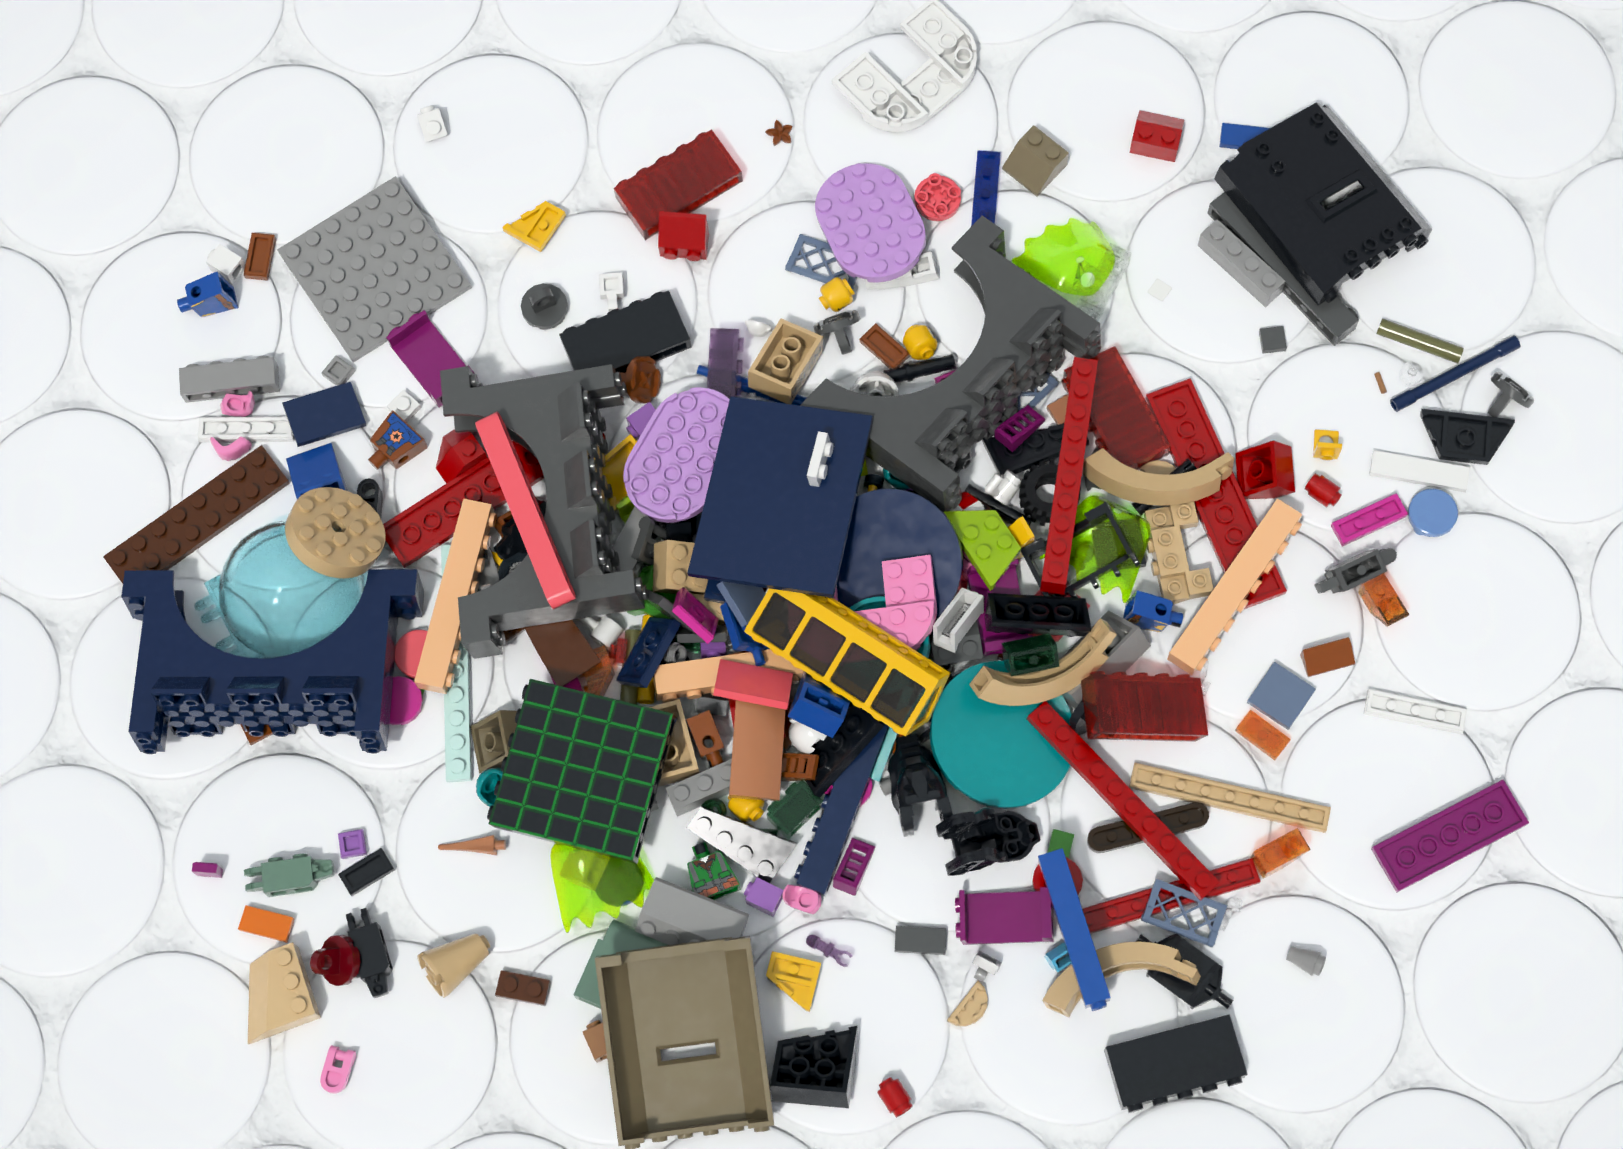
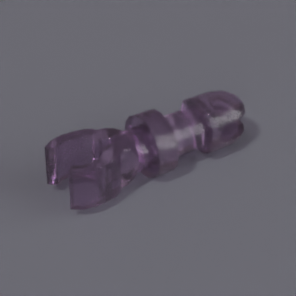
[806,934,853,967]

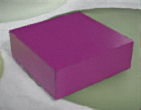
[192,862,223,878]

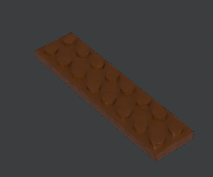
[103,445,290,584]

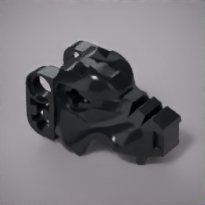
[887,733,953,837]
[935,807,1041,876]

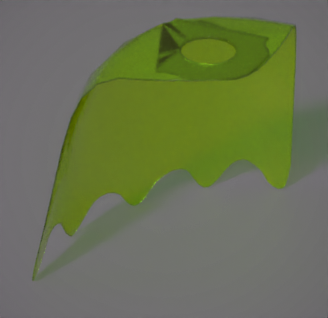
[1011,218,1115,296]
[1039,495,1150,603]
[550,843,654,933]

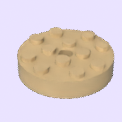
[285,487,386,578]

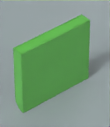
[1047,829,1074,858]

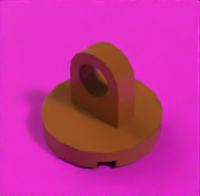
[620,356,661,404]

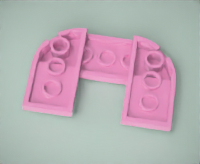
[787,555,937,666]

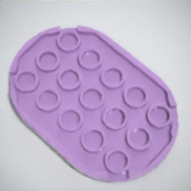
[815,163,926,283]
[623,387,730,523]

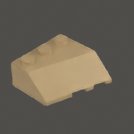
[248,942,321,1045]

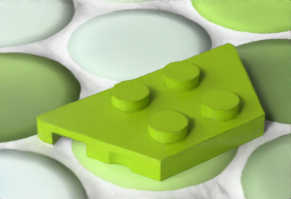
[944,510,1021,591]

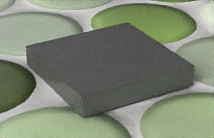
[646,589,694,633]

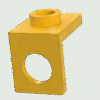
[1313,430,1342,460]

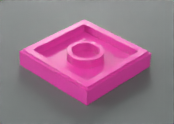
[672,587,718,644]

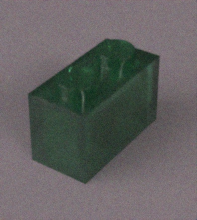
[1001,634,1059,676]
[766,780,823,840]

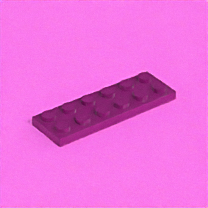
[1371,780,1529,893]

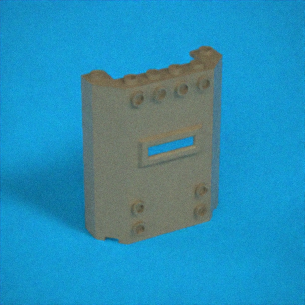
[595,936,774,1149]

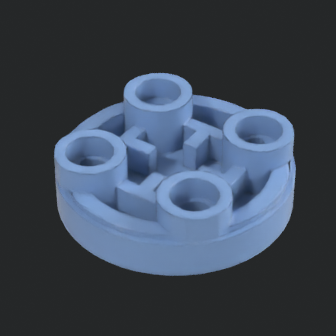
[1408,489,1458,537]

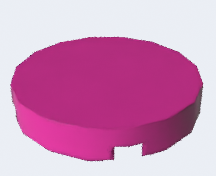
[389,676,423,725]

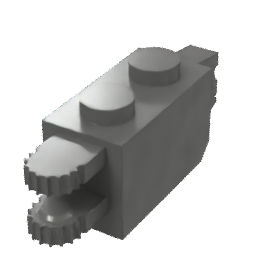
[1314,548,1397,594]

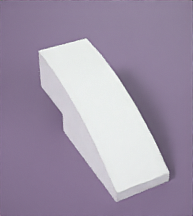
[864,251,939,290]

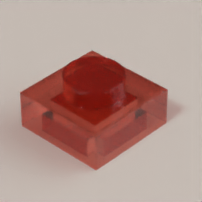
[609,638,627,666]

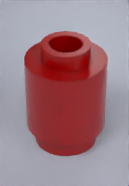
[1304,473,1342,508]
[877,1077,913,1118]

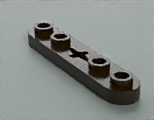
[1087,803,1209,853]

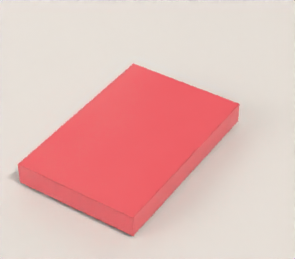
[713,659,793,710]

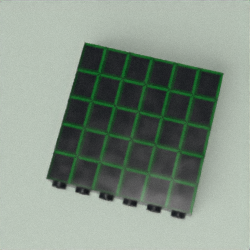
[487,679,677,864]

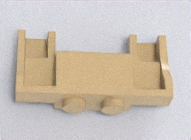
[1144,501,1214,604]

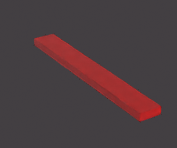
[1082,858,1261,934]

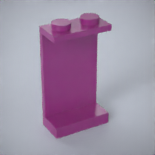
[386,310,475,408]
[967,559,1034,656]
[955,887,1054,945]

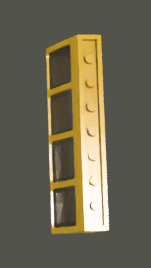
[744,588,950,737]

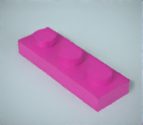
[1331,493,1408,547]

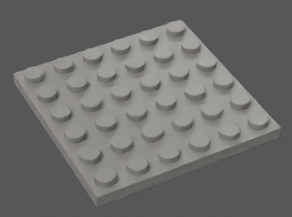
[277,176,472,363]

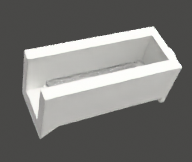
[933,588,984,653]

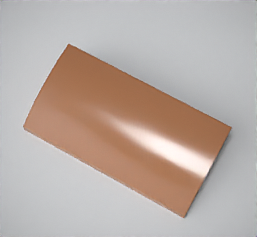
[729,700,786,801]

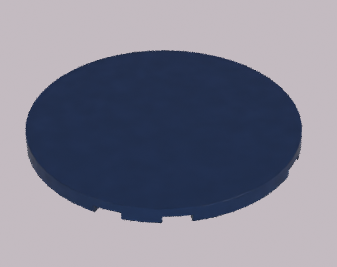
[837,489,963,619]

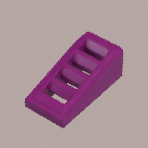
[994,405,1045,452]
[833,838,875,896]

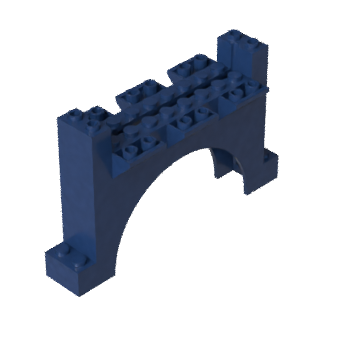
[121,569,424,754]

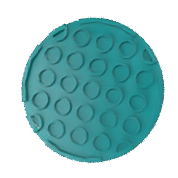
[930,661,1072,809]

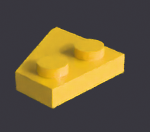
[502,201,566,252]
[766,951,821,1012]

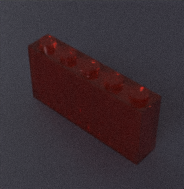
[613,129,743,240]
[1061,346,1172,470]
[1081,671,1208,742]

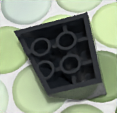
[770,1026,858,1108]

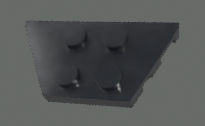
[1420,409,1515,465]

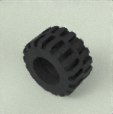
[1019,460,1081,526]

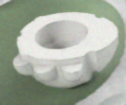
[745,319,773,337]

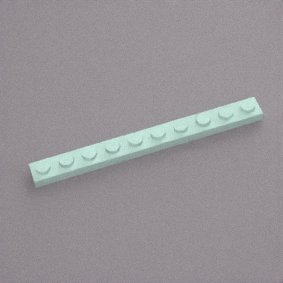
[441,545,472,782]

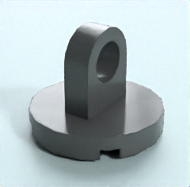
[521,283,568,330]
[813,310,860,355]
[1487,372,1534,417]

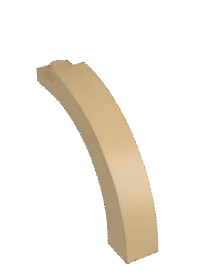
[1083,448,1234,506]
[969,618,1117,706]
[1042,942,1201,1017]

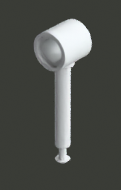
[576,616,623,650]

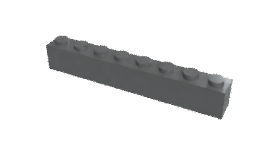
[1207,192,1359,346]

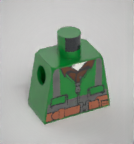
[687,842,741,900]

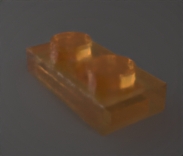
[1235,710,1291,760]

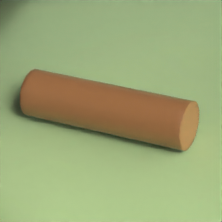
[1374,372,1387,394]

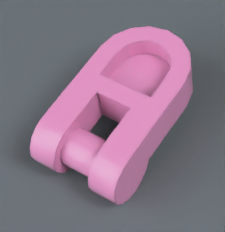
[320,1045,356,1094]

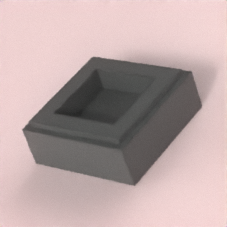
[1259,326,1287,354]

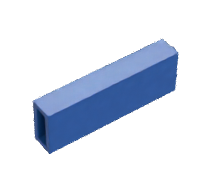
[1038,848,1111,1011]

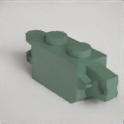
[244,854,334,897]

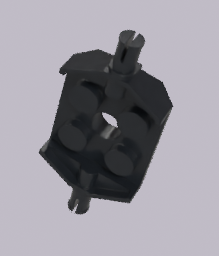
[1136,934,1234,1009]

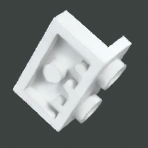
[807,431,833,487]

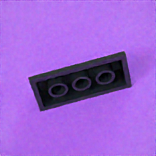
[984,593,1091,637]

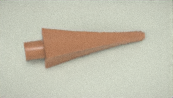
[438,835,506,855]

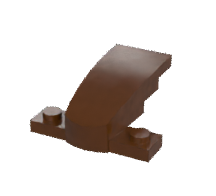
[503,620,601,687]

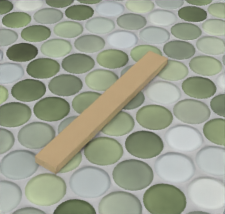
[1129,762,1331,833]

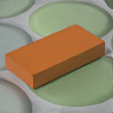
[238,905,295,943]

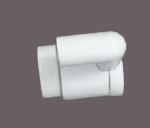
[985,469,1022,505]

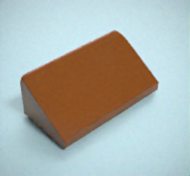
[1300,637,1355,677]

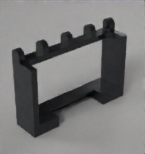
[1021,502,1141,598]

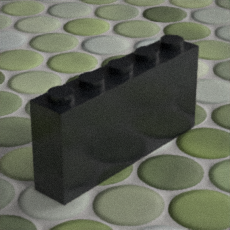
[559,290,692,373]
[1104,1014,1248,1113]

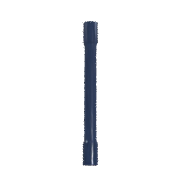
[1390,335,1521,412]

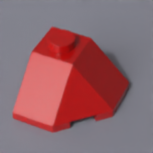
[436,429,487,484]

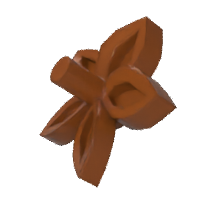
[765,120,792,146]

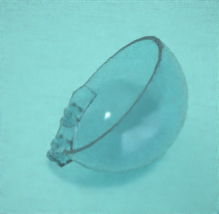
[194,520,365,658]

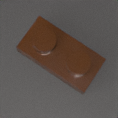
[495,970,551,1006]

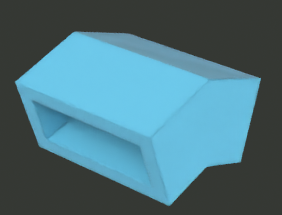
[1044,943,1071,972]

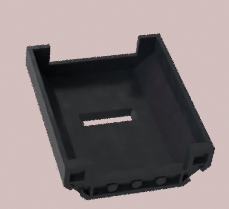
[1214,103,1432,305]

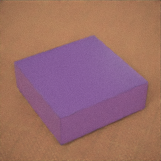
[338,829,367,859]

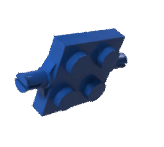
[720,602,769,666]

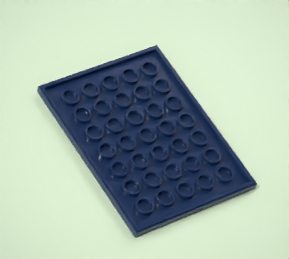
[687,396,873,598]

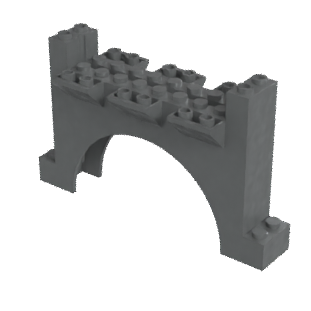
[800,216,1101,512]
[440,364,648,659]

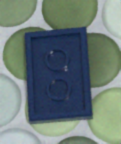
[282,382,366,447]
[616,617,681,688]

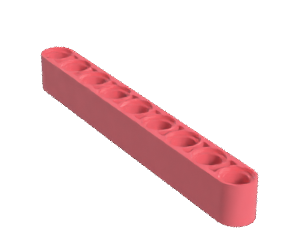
[475,412,576,609]

